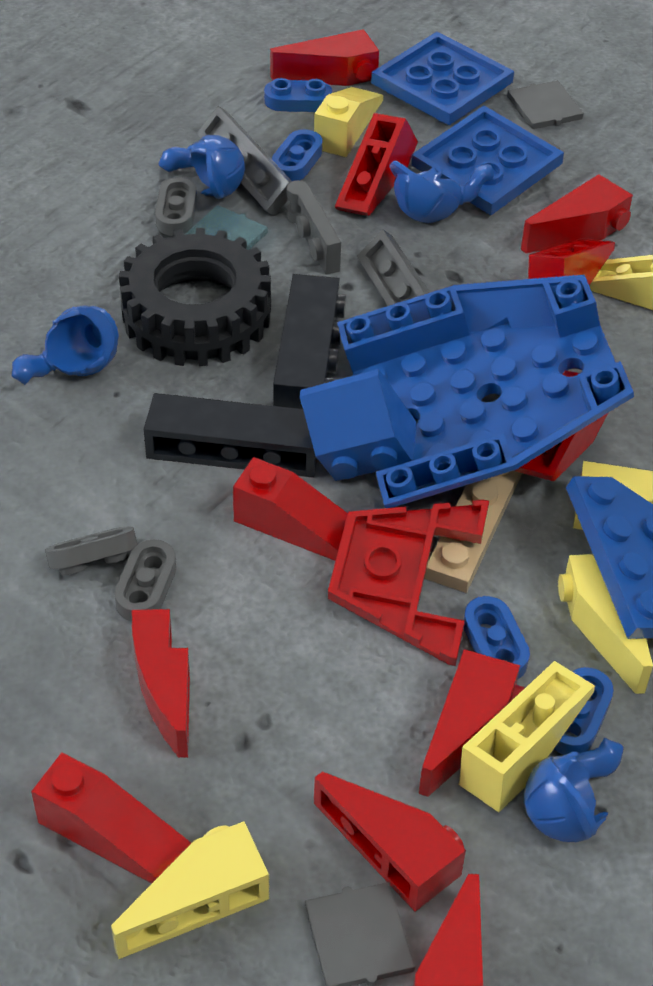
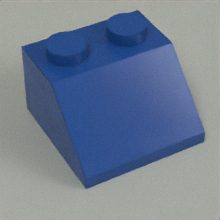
[300,369,416,481]

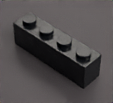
[273,274,346,409]
[143,393,318,478]

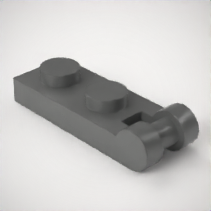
[287,180,341,275]

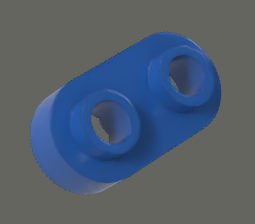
[264,78,332,112]
[272,129,323,181]
[464,596,530,679]
[554,667,614,755]

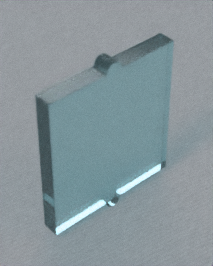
[186,205,268,250]

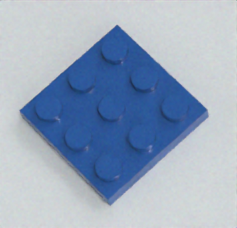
[371,32,514,125]
[411,106,564,215]

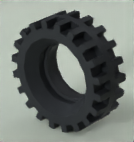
[119,228,271,367]

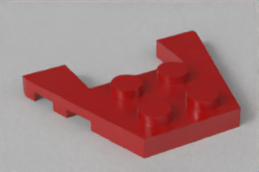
[328,500,489,666]

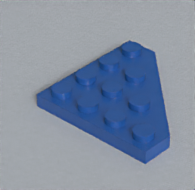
[566,476,653,639]

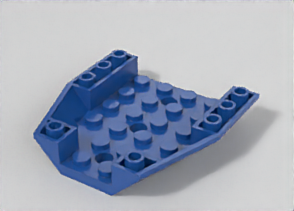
[337,274,634,508]

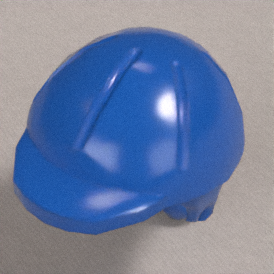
[159,135,245,199]
[389,160,494,223]
[12,305,119,385]
[524,738,624,842]

